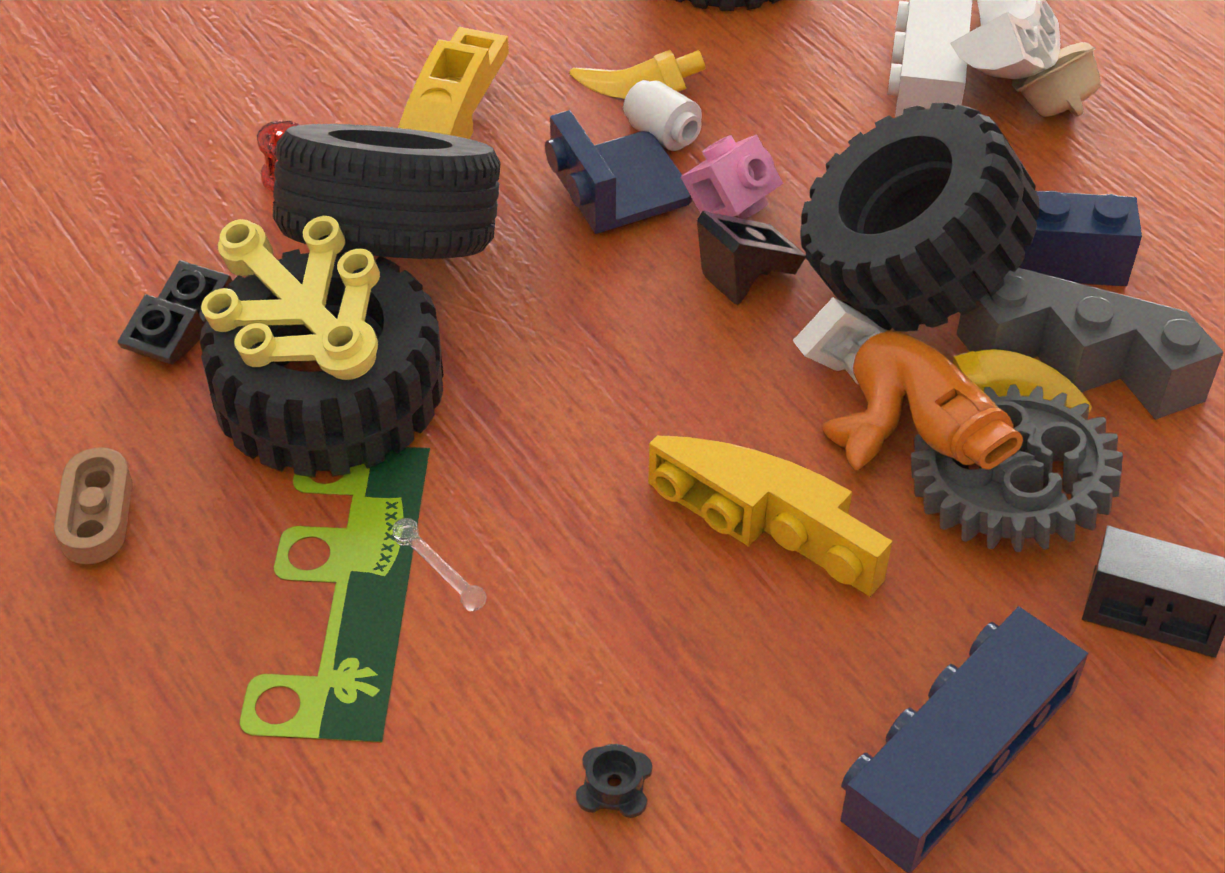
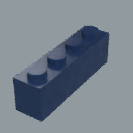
[840,606,1088,873]

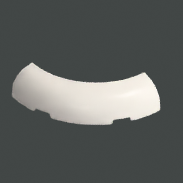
[950,0,1060,79]

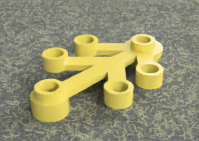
[201,216,380,380]

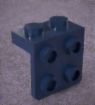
[545,110,692,234]

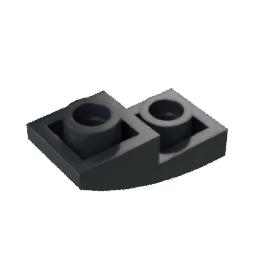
[117,260,232,364]

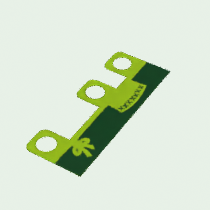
[240,447,430,742]

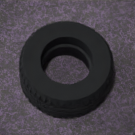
[273,124,501,259]

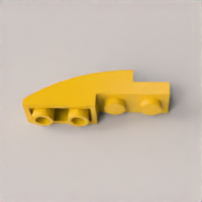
[398,27,509,139]
[648,435,892,597]

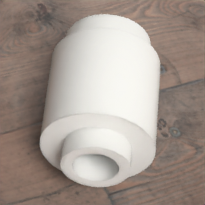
[623,80,702,151]

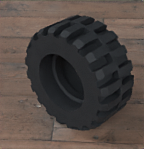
[800,103,1039,332]
[200,249,444,477]

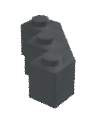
[956,268,1224,420]

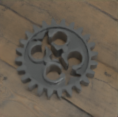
[911,384,1123,552]

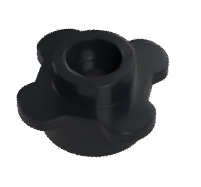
[576,744,652,818]

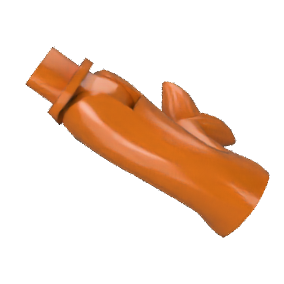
[822,331,1023,471]

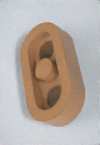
[54,447,132,564]

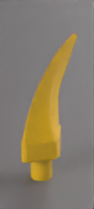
[569,50,706,99]
[953,349,1092,412]

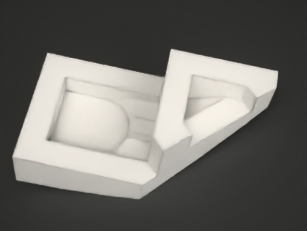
[793,297,887,384]

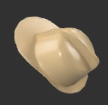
[1012,42,1101,117]

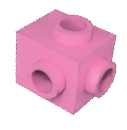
[680,134,783,219]

